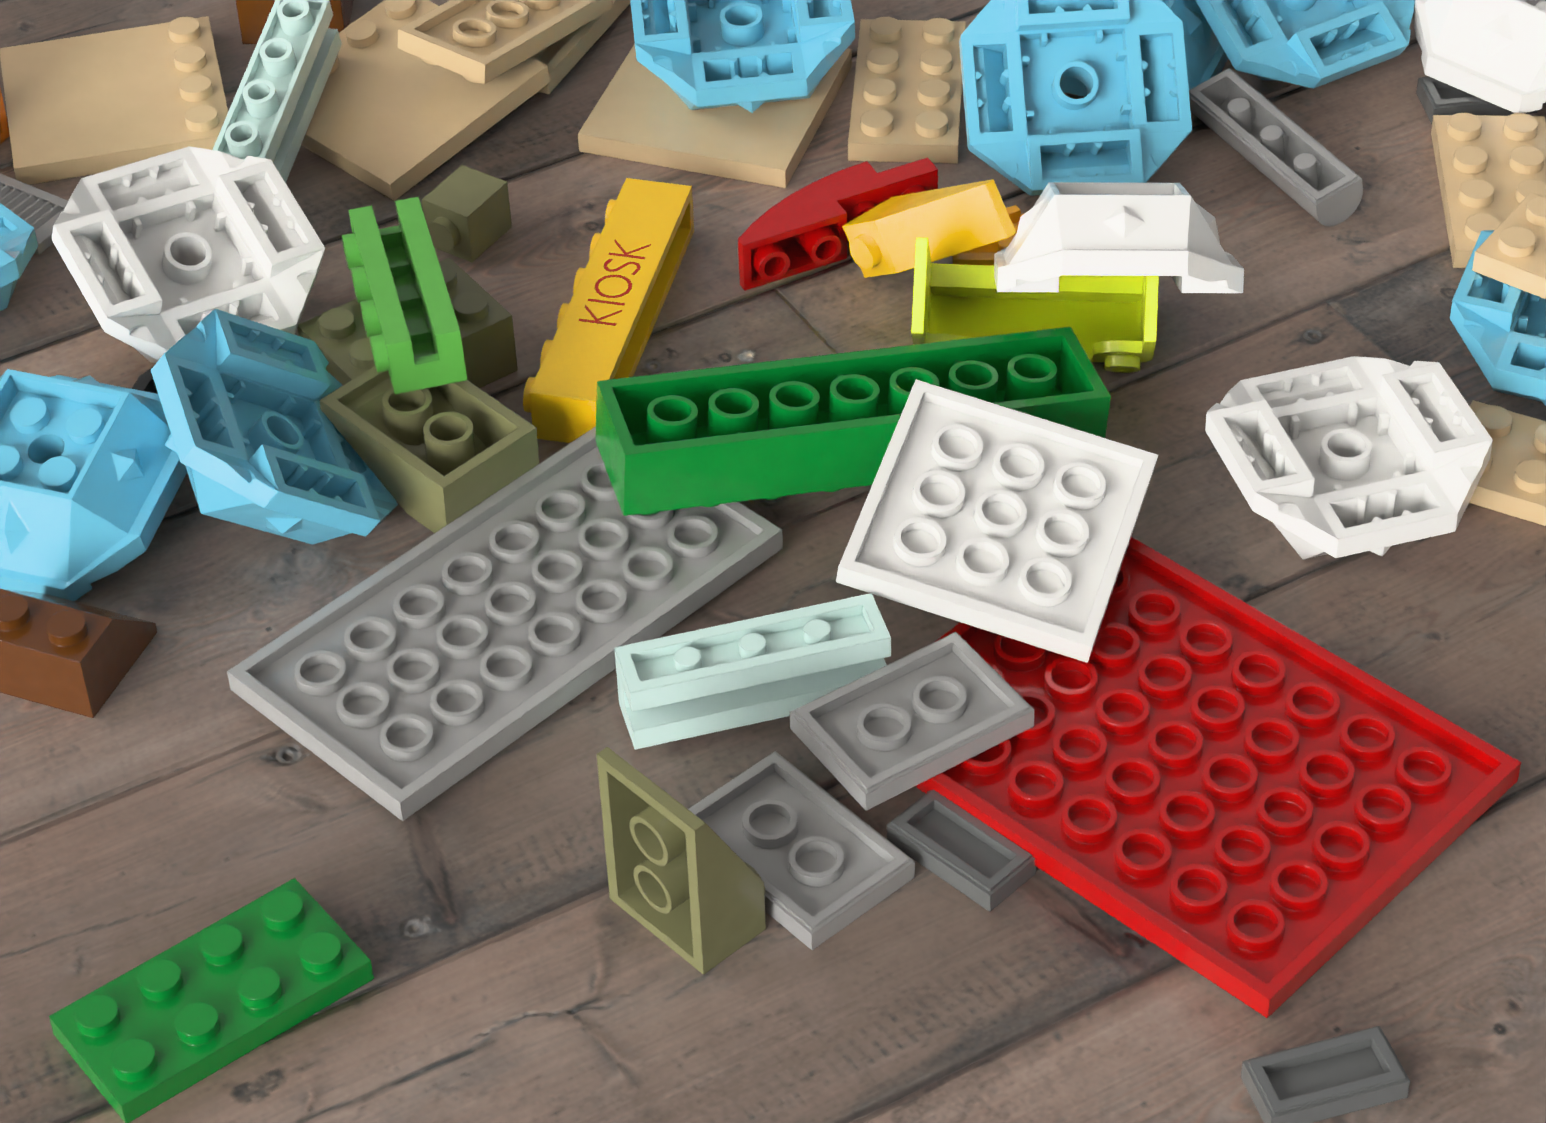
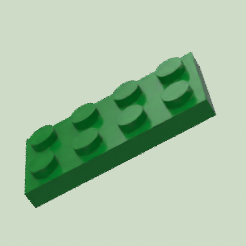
[49,878,374,1123]

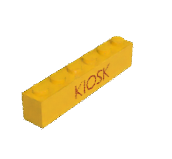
[523,178,694,443]

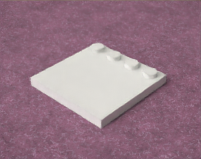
[836,379,1158,663]

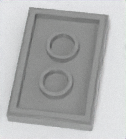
[790,632,1034,811]
[688,751,915,950]

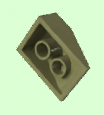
[319,366,539,533]
[597,747,766,975]

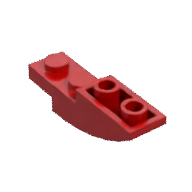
[738,157,938,291]

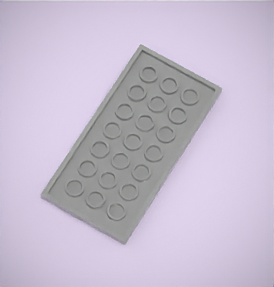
[227,426,783,821]

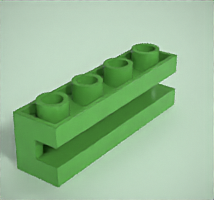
[342,197,467,394]

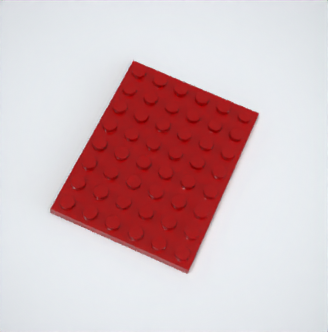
[915,537,1521,1018]

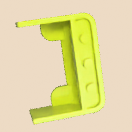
[911,237,1159,373]

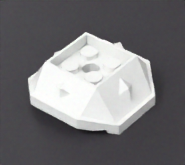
[1412,0,1546,113]
[52,146,325,363]
[994,182,1244,293]
[1205,356,1493,560]

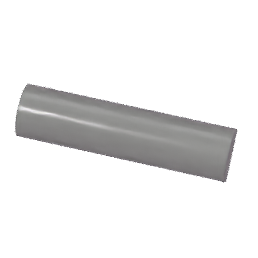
[1189,68,1363,226]

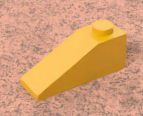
[842,179,1016,278]

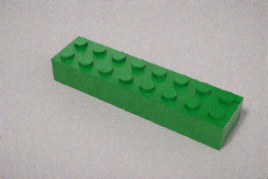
[596,327,1111,516]

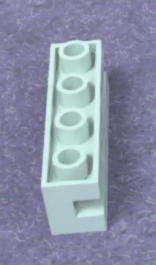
[212,0,342,183]
[614,593,891,750]

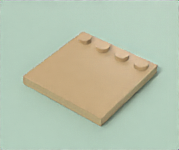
[301,0,551,201]
[0,16,228,185]
[578,44,852,188]

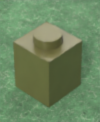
[422,165,512,262]

